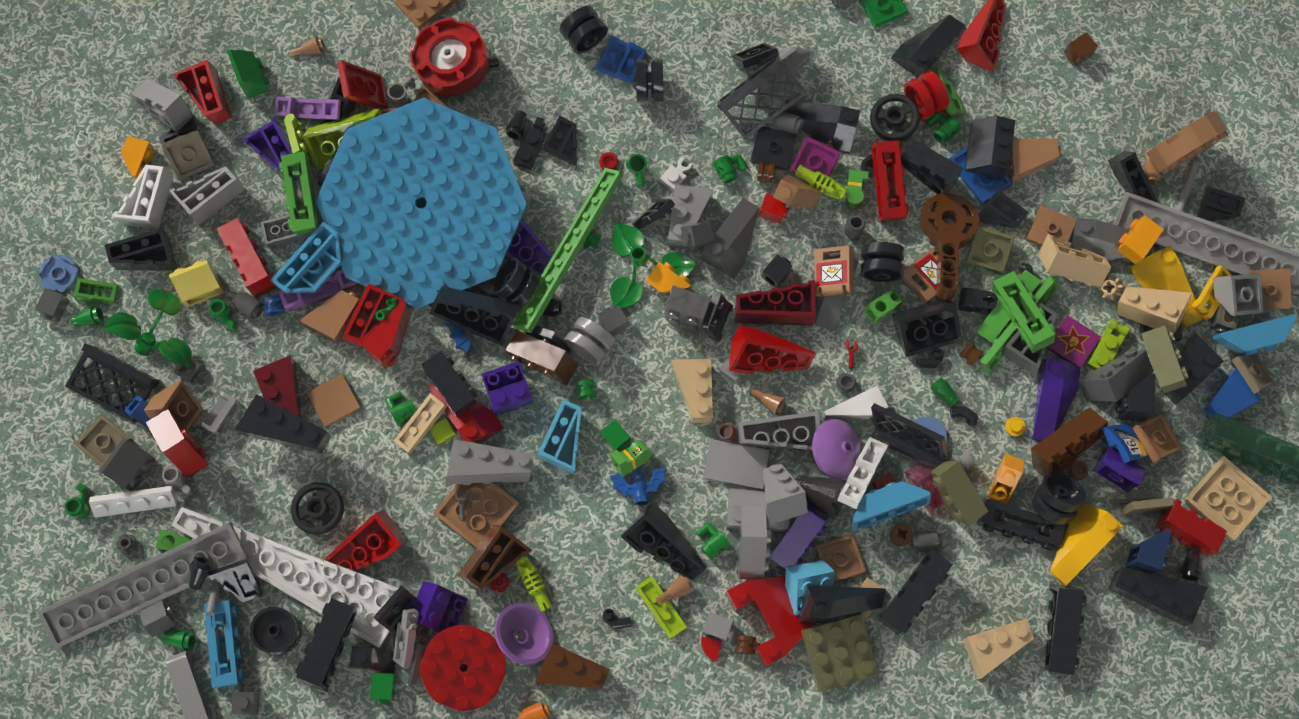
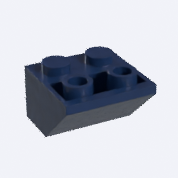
[1125,529,1173,574]

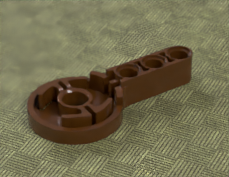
[919,193,979,301]

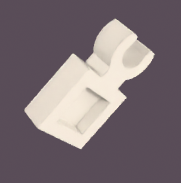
[659,157,692,192]

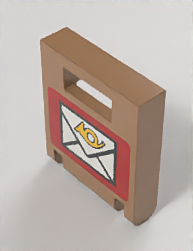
[814,245,854,297]
[902,247,960,304]

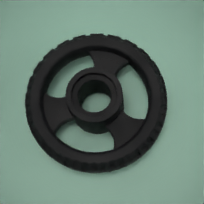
[870,94,920,141]
[291,482,344,535]

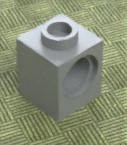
[702,612,735,642]

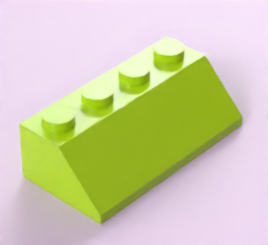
[303,109,382,171]

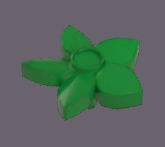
[583,230,601,250]

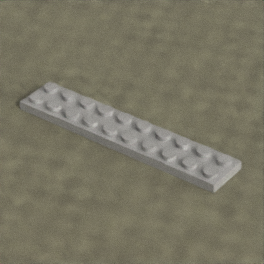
[1113,192,1299,296]
[37,522,249,649]

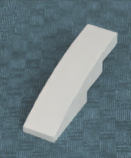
[837,437,888,509]

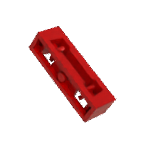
[871,141,909,222]

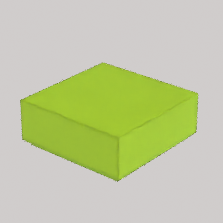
[430,418,456,445]

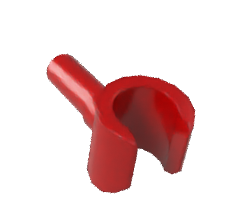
[845,340,858,368]

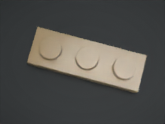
[394,393,447,454]

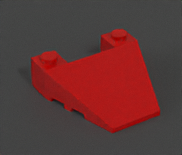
[726,576,815,667]

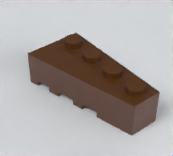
[1031,407,1108,477]

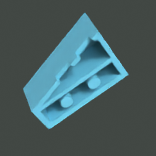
[536,399,582,474]

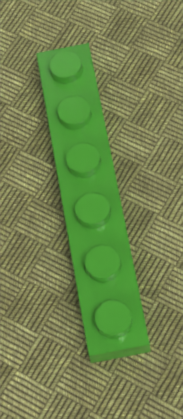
[980,275,1059,375]

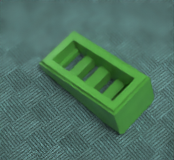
[74,278,118,304]

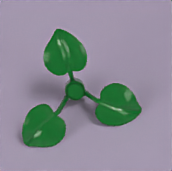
[610,222,696,309]
[103,289,192,369]

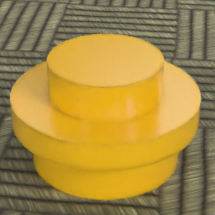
[1005,417,1026,437]

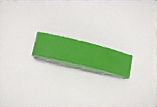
[976,270,1042,343]

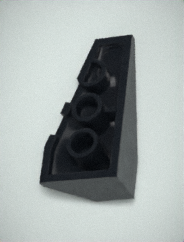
[798,585,886,623]

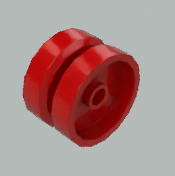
[904,71,949,120]

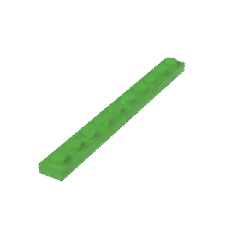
[512,168,623,333]

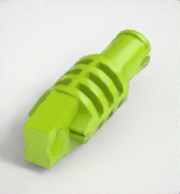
[795,165,848,200]
[516,556,553,612]

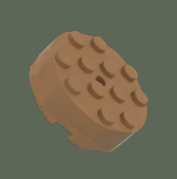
[1146,110,1229,175]

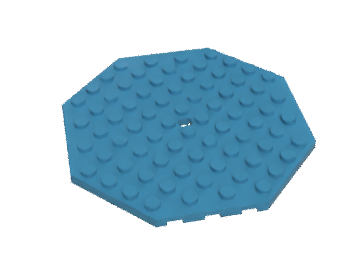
[316,98,527,309]

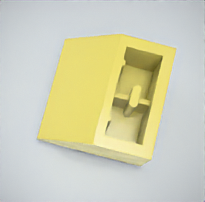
[169,260,224,307]

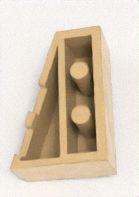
[1038,234,1111,287]
[1117,287,1192,334]
[671,359,713,423]
[963,618,1034,679]

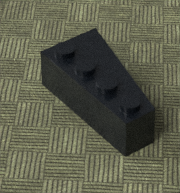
[429,286,521,346]
[1045,583,1086,675]
[296,598,358,693]

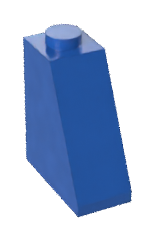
[1204,367,1262,426]

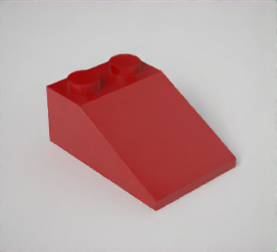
[362,301,411,369]

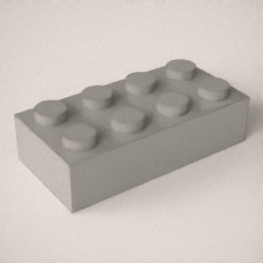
[261,214,312,248]

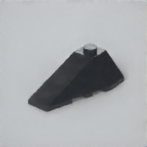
[891,15,965,78]
[784,101,861,153]
[621,502,706,580]

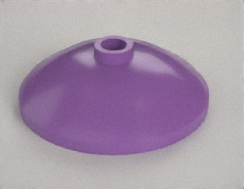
[812,419,862,480]
[495,603,553,665]

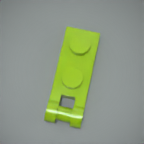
[284,114,309,154]
[1087,318,1130,370]

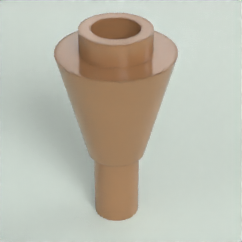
[289,36,325,58]
[1143,150,1161,185]
[751,388,787,415]
[656,575,692,605]

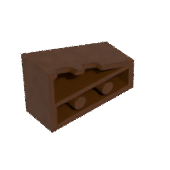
[457,525,532,589]
[535,643,610,690]

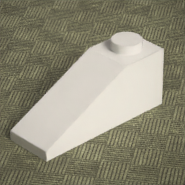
[822,386,889,420]

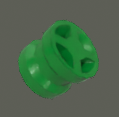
[575,379,597,400]

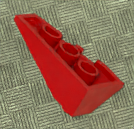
[957,0,1006,71]
[729,325,816,374]

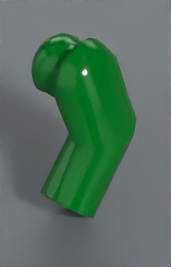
[375,298,399,320]

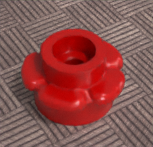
[490,572,510,593]

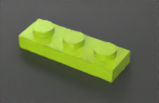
[635,576,687,639]

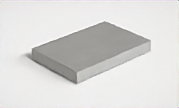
[703,439,770,490]

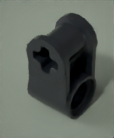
[958,287,998,314]

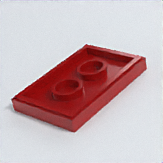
[337,60,388,110]

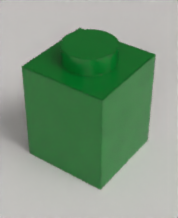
[600,420,631,452]
[370,673,396,705]

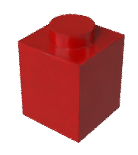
[759,193,790,224]

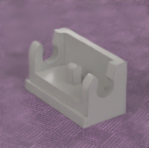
[199,391,241,438]

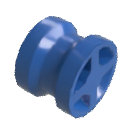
[262,295,285,317]

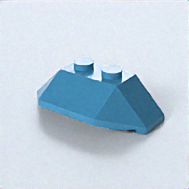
[270,222,342,293]
[1213,314,1297,356]
[852,481,931,531]

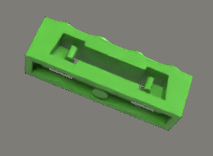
[279,152,319,236]
[992,271,1056,353]

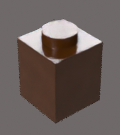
[1064,32,1098,66]

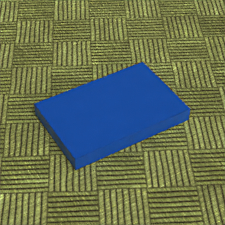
[949,147,1013,206]

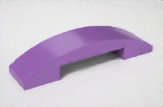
[274,96,341,120]
[278,269,360,310]

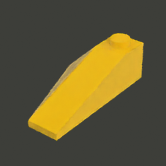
[1130,245,1203,328]
[1049,504,1123,587]

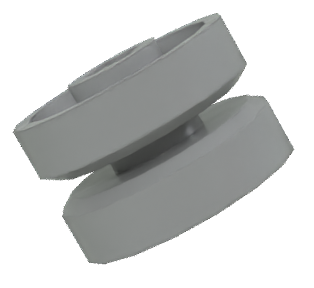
[564,317,615,365]

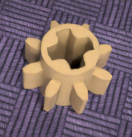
[1099,276,1126,301]

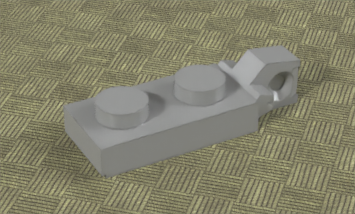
[393,608,418,669]

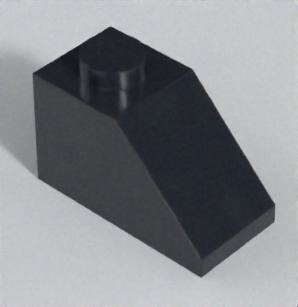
[349,646,396,673]

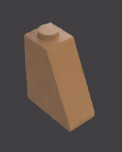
[1009,139,1061,182]
[773,175,822,209]
[300,290,360,344]

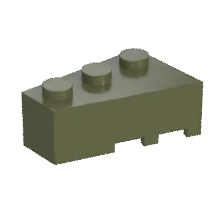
[1141,325,1189,393]
[931,458,988,526]

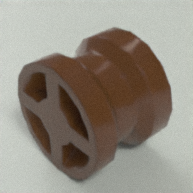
[757,162,775,183]
[959,341,984,366]
[890,524,912,546]
[735,635,757,655]

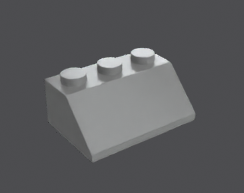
[726,488,790,534]

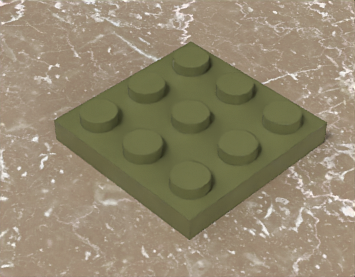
[801,613,879,692]

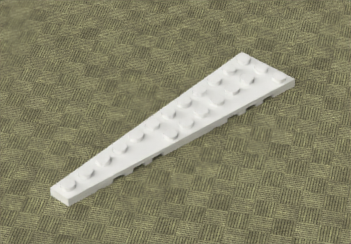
[171,507,411,648]

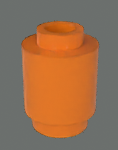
[519,701,551,719]

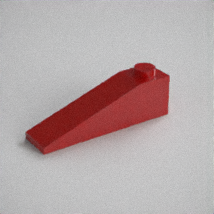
[428,383,504,444]
[324,510,403,571]

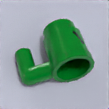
[926,112,961,144]
[626,154,647,187]
[712,154,747,184]
[209,299,237,332]
[385,391,417,426]
[65,483,91,520]
[695,522,731,560]

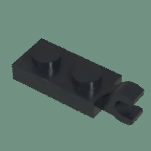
[513,116,545,170]

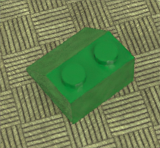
[227,49,270,99]

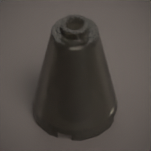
[793,475,847,520]

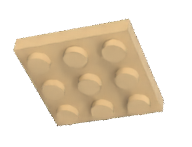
[1184,456,1272,542]

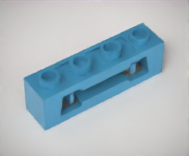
[204,600,245,689]

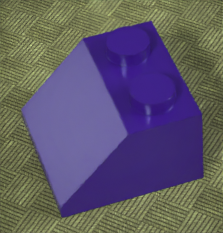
[1092,447,1145,492]

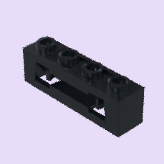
[977,499,1066,551]

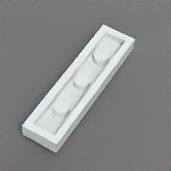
[89,486,177,518]

